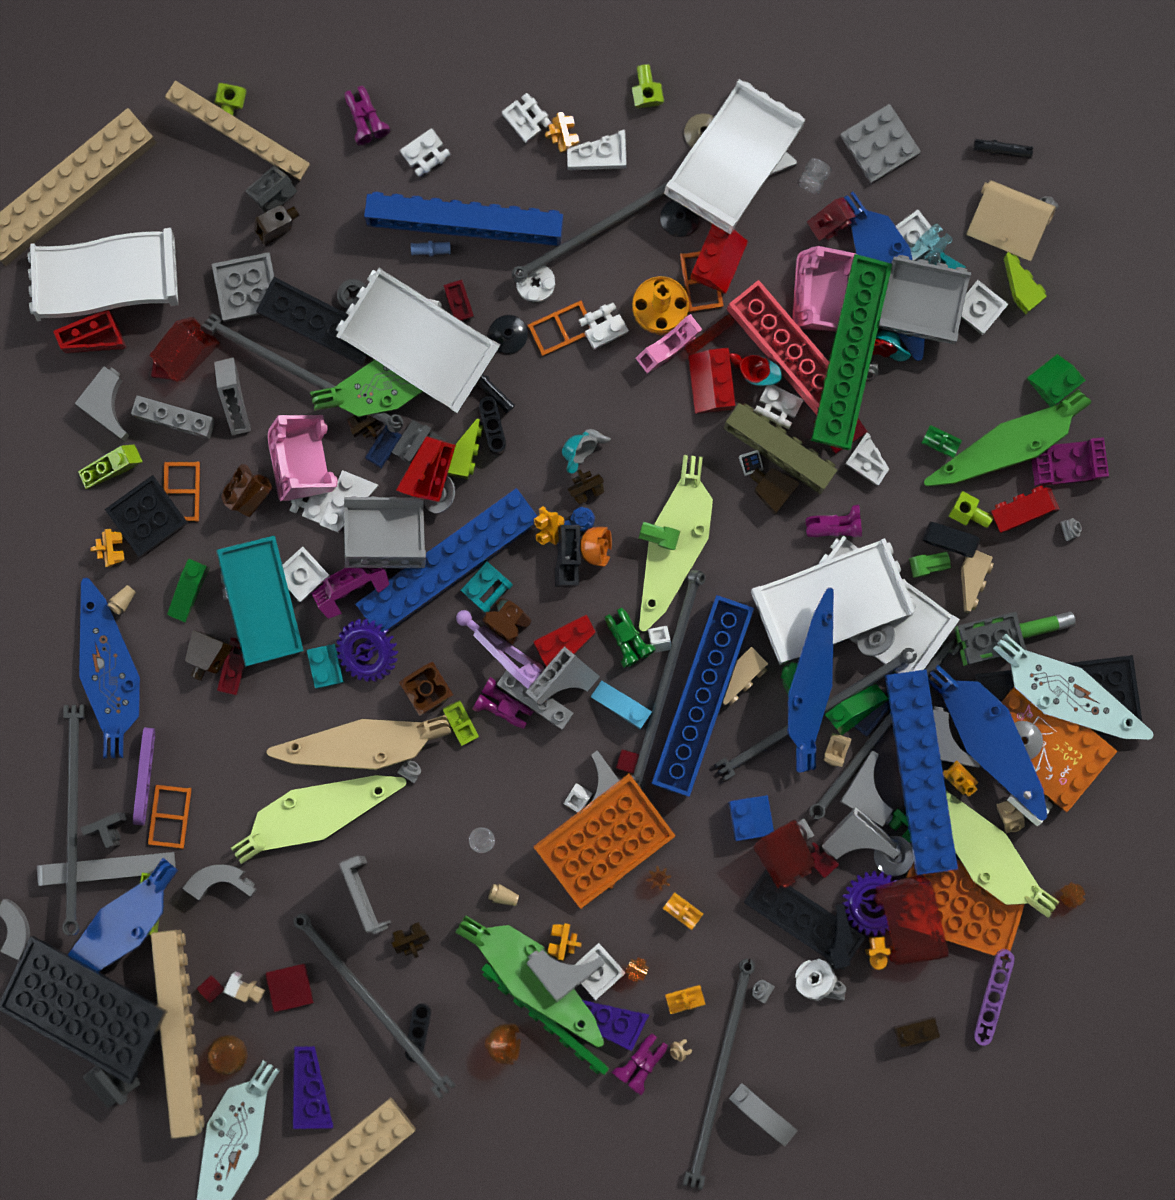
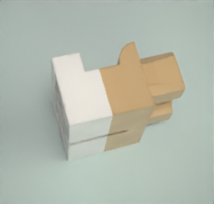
[224,971,265,1003]

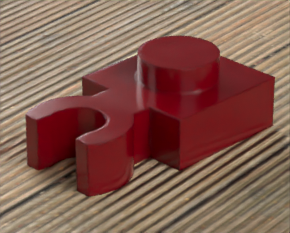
[804,842,839,878]

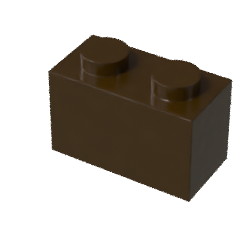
[893,1017,940,1048]

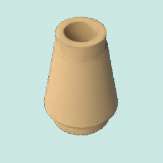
[107,585,136,615]
[488,884,519,906]

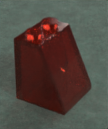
[149,317,220,382]
[753,819,815,888]

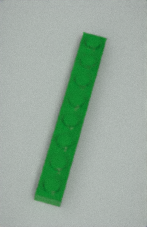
[482,963,609,1075]

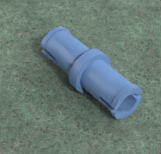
[411,241,451,256]

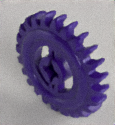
[336,619,398,682]
[842,871,908,937]

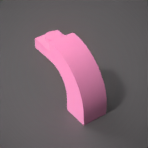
[635,314,702,374]

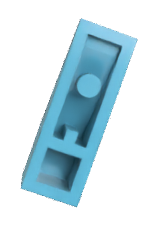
[591,680,652,729]

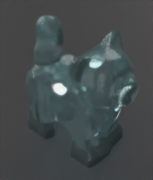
[911,224,953,265]

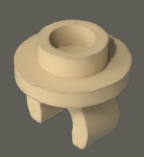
[670,1040,692,1062]

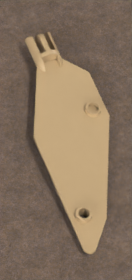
[267,715,451,770]

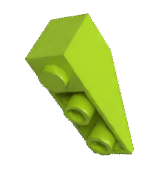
[1004,252,1047,315]
[447,419,483,480]
[78,444,142,489]

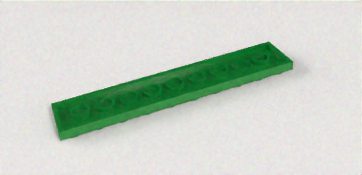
[811,254,892,451]

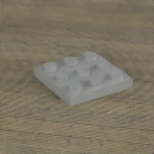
[840,104,921,184]
[212,252,275,322]

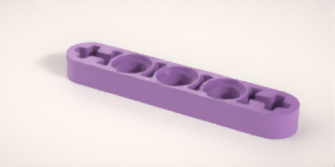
[133,727,155,826]
[974,949,1015,1046]

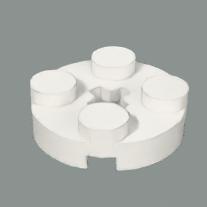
[517,265,555,303]
[795,959,837,1001]

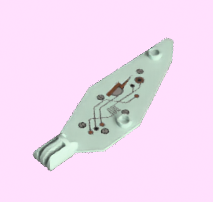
[993,634,1153,740]
[197,1060,280,1200]

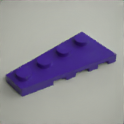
[577,1000,649,1051]
[293,1046,334,1129]

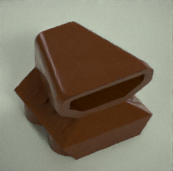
[221,464,272,518]
[482,598,531,644]
[399,661,453,716]

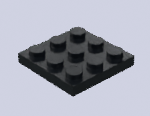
[105,475,188,557]

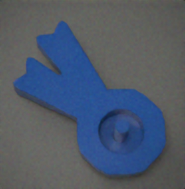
[558,507,595,532]

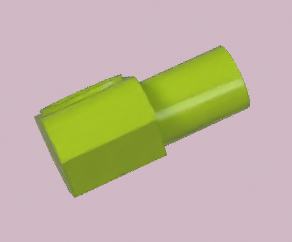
[632,65,664,108]
[214,83,247,116]
[949,491,993,528]

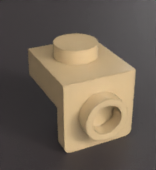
[824,732,851,767]
[996,801,1025,833]

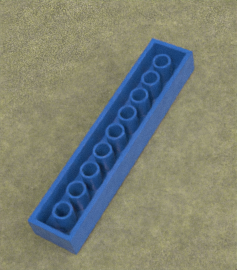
[364,192,563,246]
[356,488,537,633]
[651,595,754,797]
[885,669,958,875]

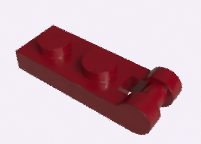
[217,637,245,695]

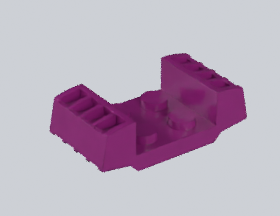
[1031,437,1109,486]
[312,568,389,619]

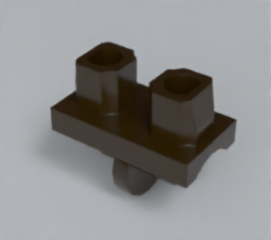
[347,415,381,439]
[567,469,604,504]
[392,922,430,959]

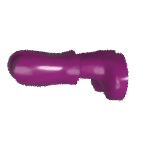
[345,86,391,145]
[805,505,862,538]
[472,677,534,729]
[611,1033,668,1096]

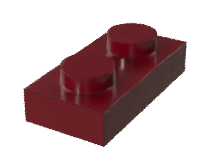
[443,279,474,321]

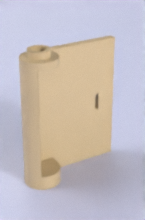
[966,180,1056,261]

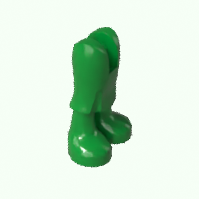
[605,607,656,668]

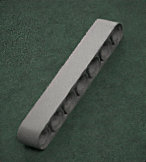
[37,852,176,886]

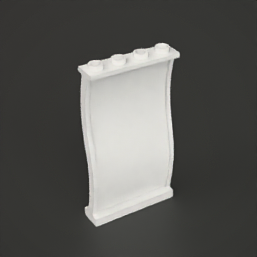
[664,79,805,235]
[28,228,178,321]
[336,268,500,413]
[819,536,960,673]
[751,538,916,665]

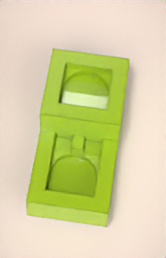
[443,700,479,746]

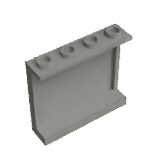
[878,255,971,345]
[344,496,426,568]
[339,856,391,934]

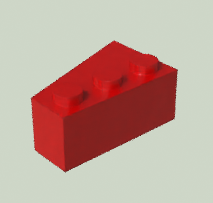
[53,310,127,353]
[396,436,456,502]
[991,486,1060,533]
[533,614,596,667]

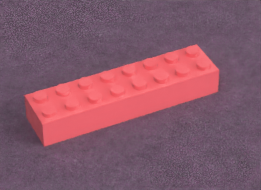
[727,280,829,415]

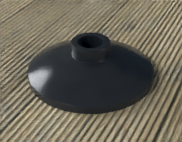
[660,200,699,237]
[489,315,528,354]

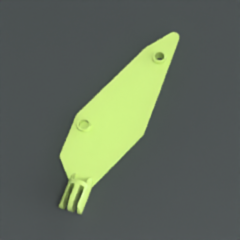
[639,455,713,631]
[231,775,407,864]
[946,791,1059,918]

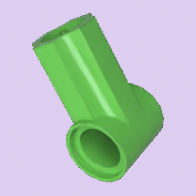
[638,522,681,550]
[909,552,951,578]

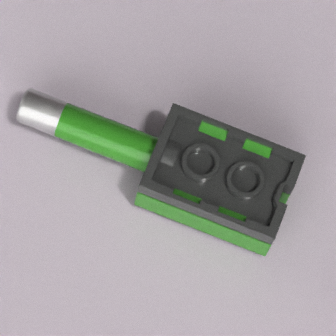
[954,612,1076,666]

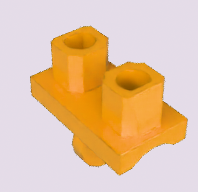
[545,112,579,153]
[534,506,565,545]
[90,529,124,567]
[943,760,979,797]
[663,892,703,930]
[547,923,582,960]
[865,937,890,970]
[665,985,706,1014]

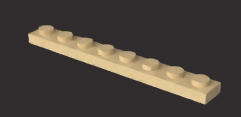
[165,80,310,181]

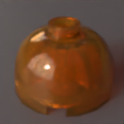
[485,1024,521,1065]
[207,1035,248,1076]

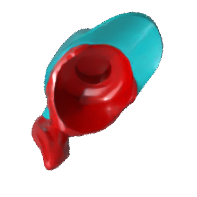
[872,330,911,361]
[729,353,782,387]

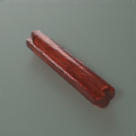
[685,314,735,355]

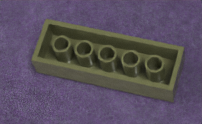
[723,403,837,495]

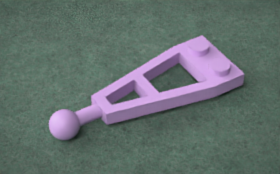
[456,610,545,688]

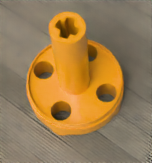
[632,276,689,335]

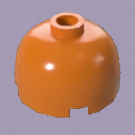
[580,527,612,567]

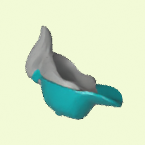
[562,429,611,474]

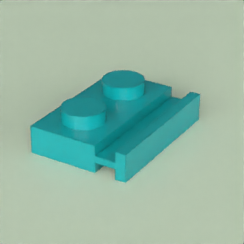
[307,644,344,689]

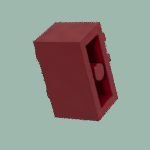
[807,197,856,241]

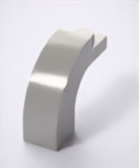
[183,865,257,900]
[0,899,30,960]
[729,1083,798,1146]

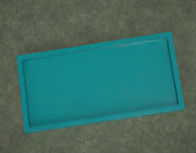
[216,535,304,666]

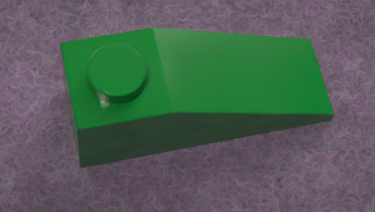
[167,558,210,623]
[825,684,888,736]

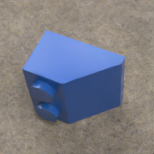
[728,795,775,841]

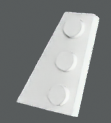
[567,129,626,170]
[320,470,379,533]

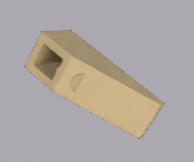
[961,550,994,613]
[722,647,768,706]

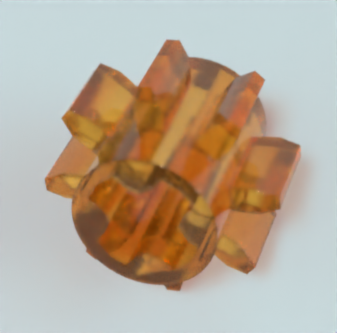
[647,866,672,891]
[1060,882,1086,909]
[625,957,649,983]

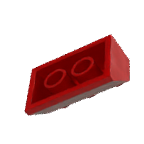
[690,224,748,294]
[688,348,735,414]

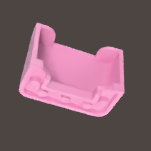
[792,246,856,331]
[268,415,338,501]

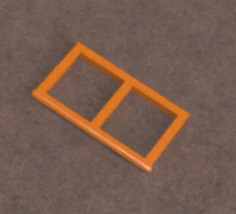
[680,251,723,312]
[527,300,590,356]
[164,461,200,522]
[148,785,192,849]

